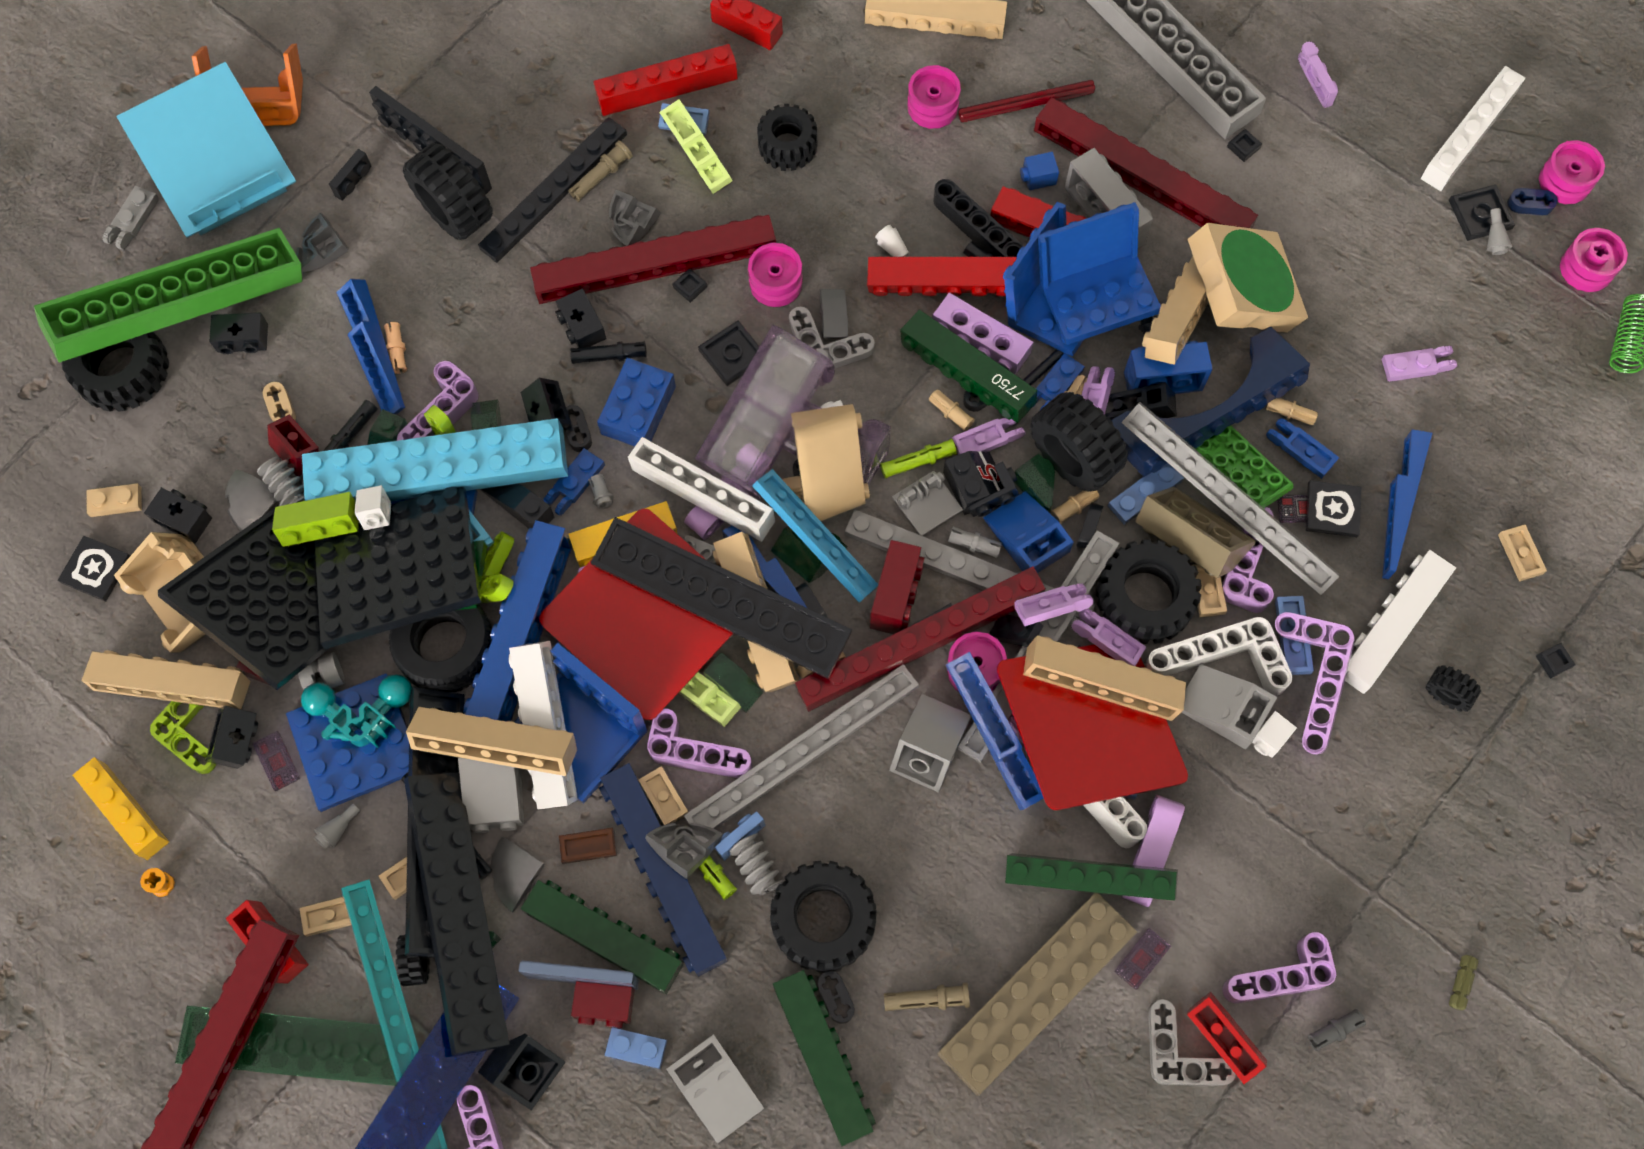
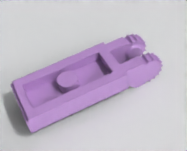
[1298,41,1338,108]
[1382,346,1458,382]
[1082,366,1115,415]
[952,417,1026,455]
[1014,583,1094,626]
[1071,609,1146,666]

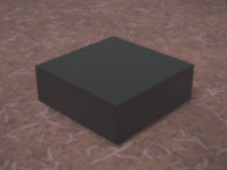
[1227,129,1262,162]
[672,268,707,303]
[1536,643,1576,679]

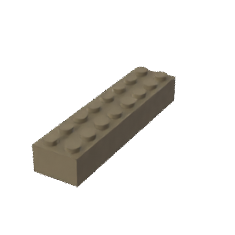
[937,893,1137,1096]

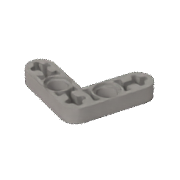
[789,306,875,374]
[1148,999,1236,1086]

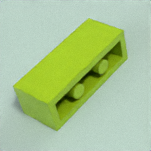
[272,492,359,547]

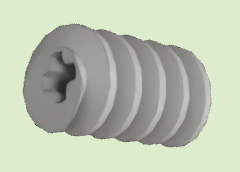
[257,456,305,506]
[729,834,784,896]

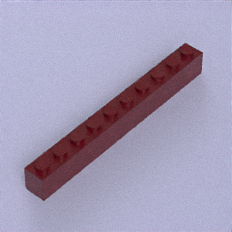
[1034,97,1258,229]
[530,215,776,304]
[795,566,1046,712]
[141,919,300,1149]

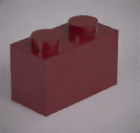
[267,414,319,476]
[571,981,635,1028]

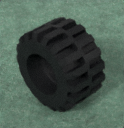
[757,104,817,171]

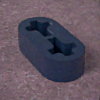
[1507,188,1558,215]

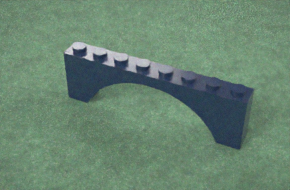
[1111,327,1310,477]

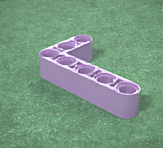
[1275,612,1355,755]
[456,1085,504,1149]

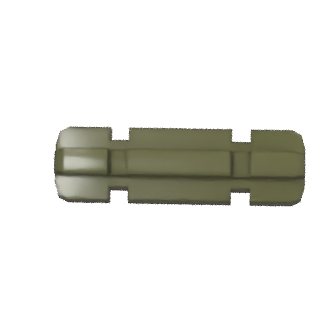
[1449,955,1478,1010]

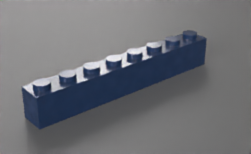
[599,763,728,977]

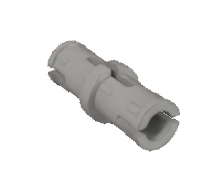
[948,526,1002,558]

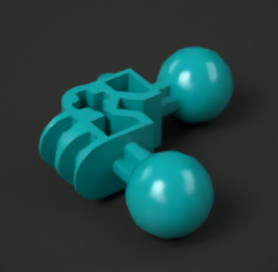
[301,675,412,748]

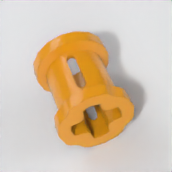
[140,868,175,897]

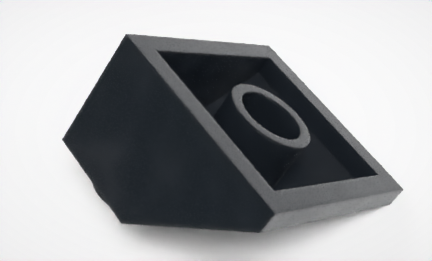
[478,1034,565,1111]

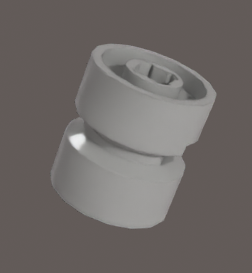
[298,652,345,690]

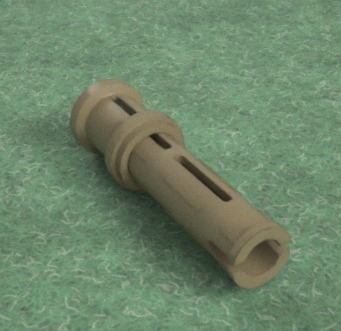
[568,141,633,202]
[884,982,970,1011]

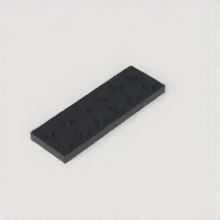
[369,86,492,194]

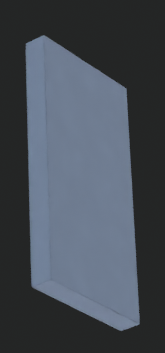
[518,960,639,990]

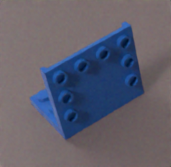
[1003,202,1084,357]
[1038,202,1161,345]
[514,643,648,804]

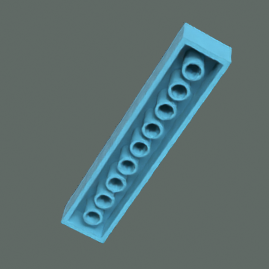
[302,418,568,501]

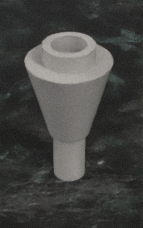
[1487,208,1512,255]
[314,804,360,849]

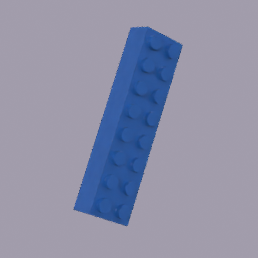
[463,520,572,722]

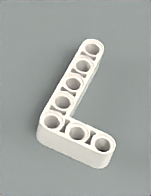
[1145,617,1292,695]
[1083,797,1148,848]

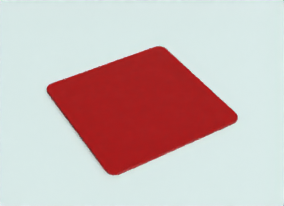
[539,508,733,720]
[997,645,1188,810]

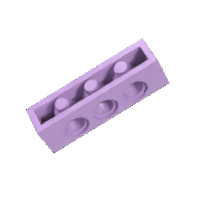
[933,293,1033,375]

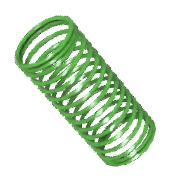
[1609,294,1644,373]

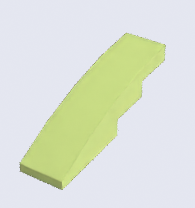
[659,99,733,194]
[679,672,741,727]

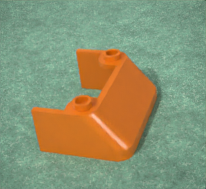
[192,44,303,126]

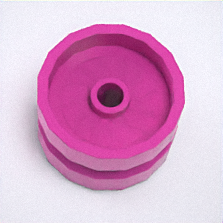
[907,65,961,129]
[1538,140,1605,204]
[1560,228,1628,292]
[748,243,803,307]
[947,631,1007,693]

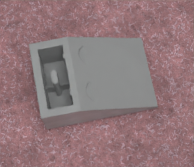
[1181,664,1277,750]
[666,1034,764,1144]

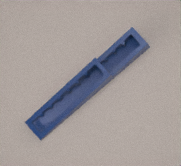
[336,279,405,420]
[1382,429,1432,579]
[722,525,807,608]
[946,652,1044,810]

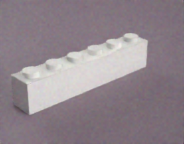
[1421,66,1525,191]
[628,437,775,542]
[1338,550,1456,694]
[509,641,578,809]

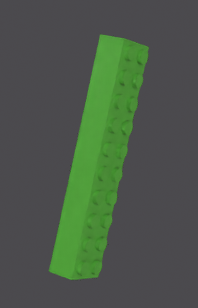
[34,228,302,362]

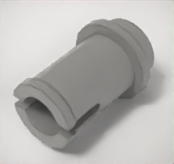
[588,474,613,509]

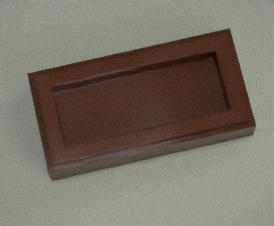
[559,827,617,864]

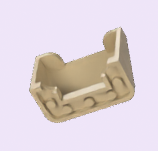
[791,404,870,521]
[114,532,206,652]

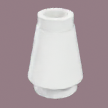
[875,225,909,257]

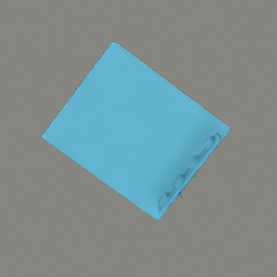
[116,62,296,238]

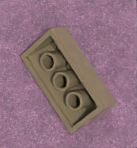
[1135,486,1256,578]

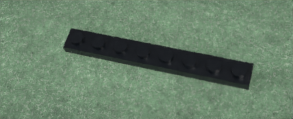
[478,117,627,263]

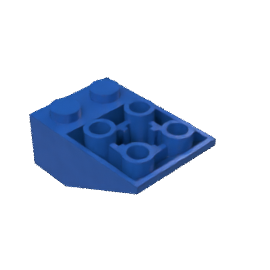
[983,491,1074,573]

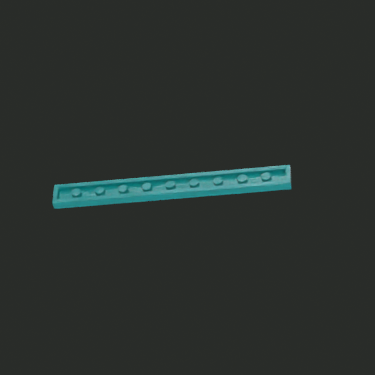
[341,879,448,1149]

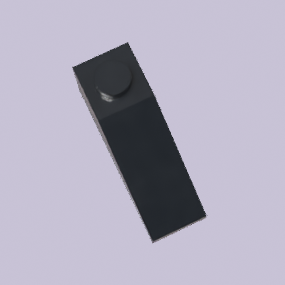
[1105,382,1177,420]
[481,484,555,529]

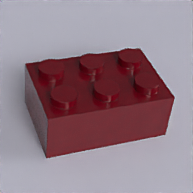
[870,540,925,634]

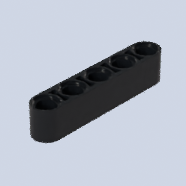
[933,179,1023,257]

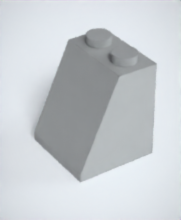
[889,694,971,792]
[458,757,524,833]

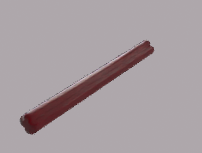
[958,80,1095,122]

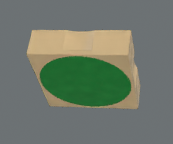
[1188,223,1308,333]

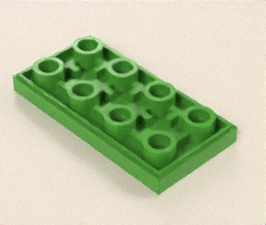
[1194,426,1293,508]

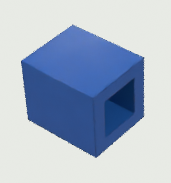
[1020,151,1059,191]

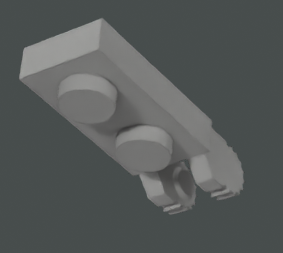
[102,186,159,249]

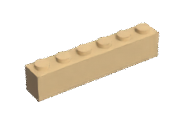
[865,0,1007,39]
[1142,257,1209,365]
[713,532,800,692]
[1023,636,1186,721]
[81,650,250,709]
[406,707,577,776]

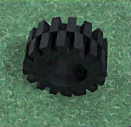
[1426,665,1481,712]
[396,935,430,987]

